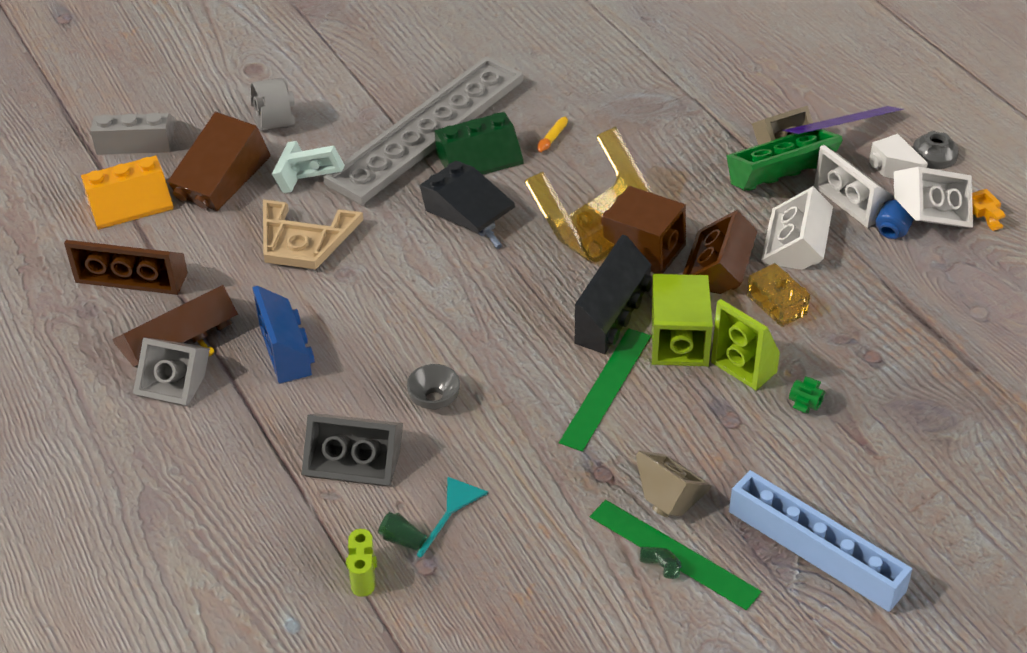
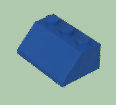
[252,286,315,384]

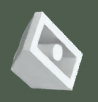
[869,134,928,179]

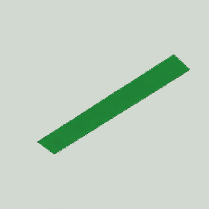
[558,328,651,452]
[589,499,762,611]

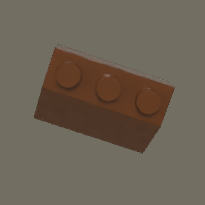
[682,210,758,294]

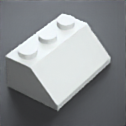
[814,145,894,228]
[894,167,973,228]
[761,186,833,270]

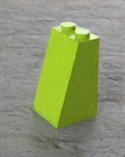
[652,274,713,367]

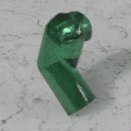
[640,547,682,579]

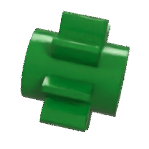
[789,376,825,414]

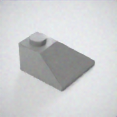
[133,338,210,405]

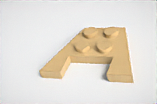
[263,199,363,269]

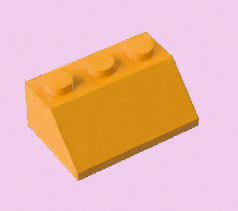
[81,155,174,230]

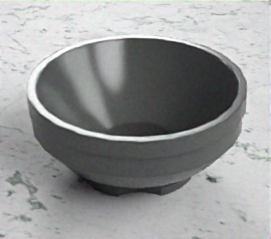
[912,131,958,169]
[407,364,460,410]

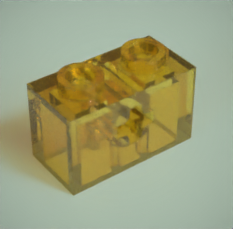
[747,263,811,327]

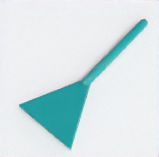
[417,476,488,558]

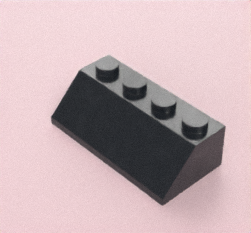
[574,234,653,354]

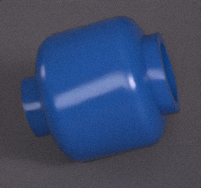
[875,199,914,239]

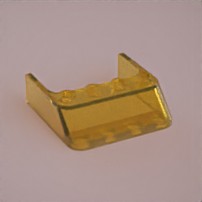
[525,127,653,263]

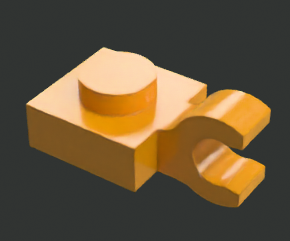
[972,189,1005,231]

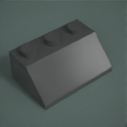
[301,413,403,486]

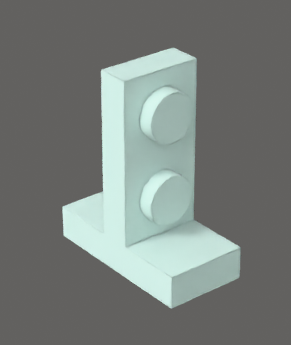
[272,141,345,193]

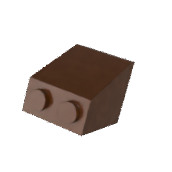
[601,186,686,274]

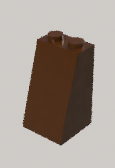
[167,111,271,211]

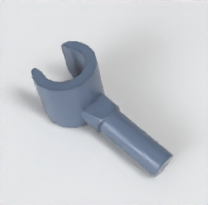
[479,222,502,249]

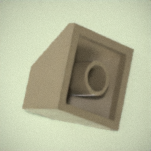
[752,105,813,145]
[636,451,712,518]

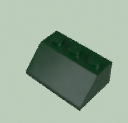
[434,112,524,175]

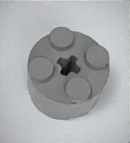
[250,78,295,130]

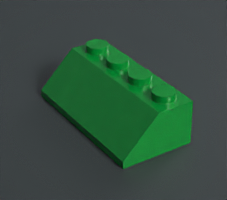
[726,129,843,191]

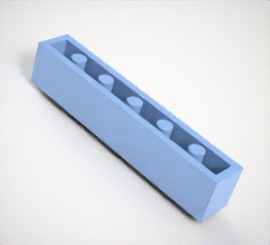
[729,470,913,612]

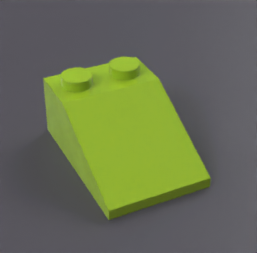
[711,299,780,391]

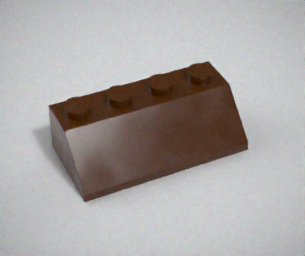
[64,240,188,295]
[112,285,238,367]

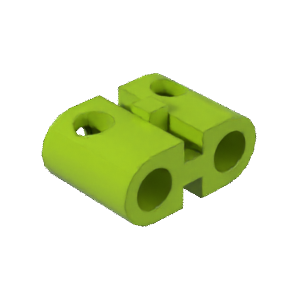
[346,528,377,597]

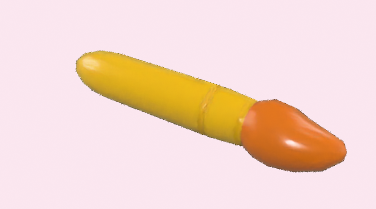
[537,116,568,153]

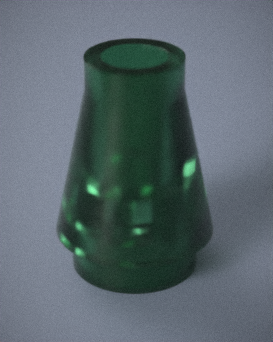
[378,512,427,552]

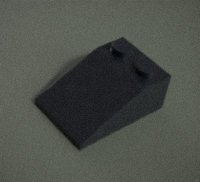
[419,161,515,233]

